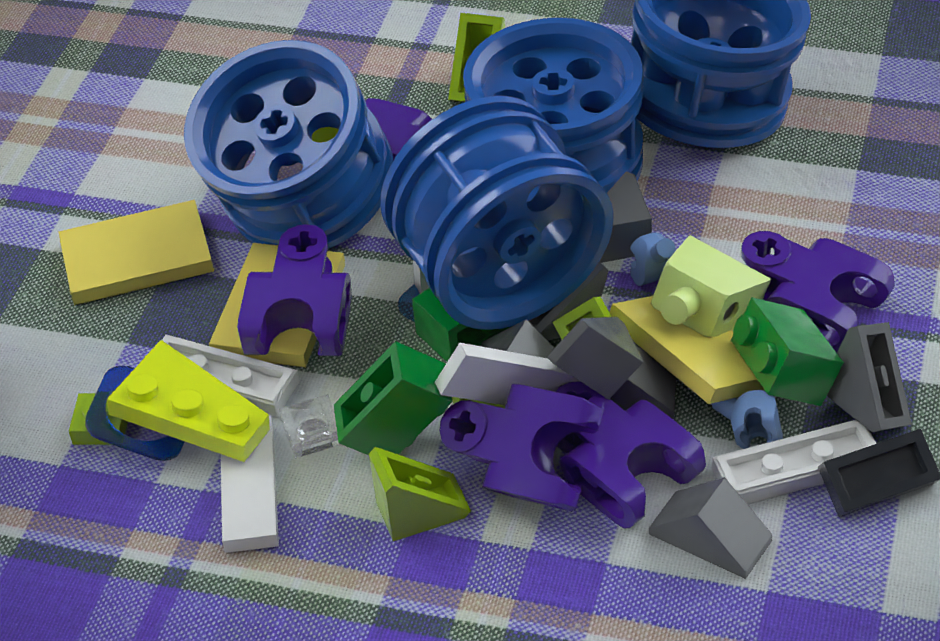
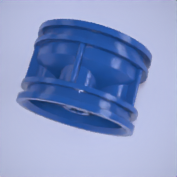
[631,0,811,148]
[463,18,643,193]
[184,40,393,249]
[380,96,614,329]

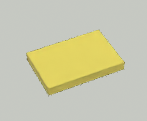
[58,200,214,305]
[209,243,345,367]
[609,296,764,404]

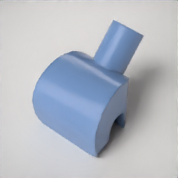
[630,232,676,286]
[712,390,783,449]

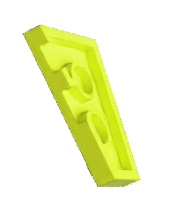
[107,340,270,462]

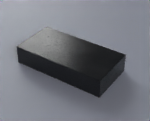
[818,429,940,517]

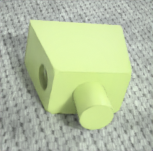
[651,235,771,338]

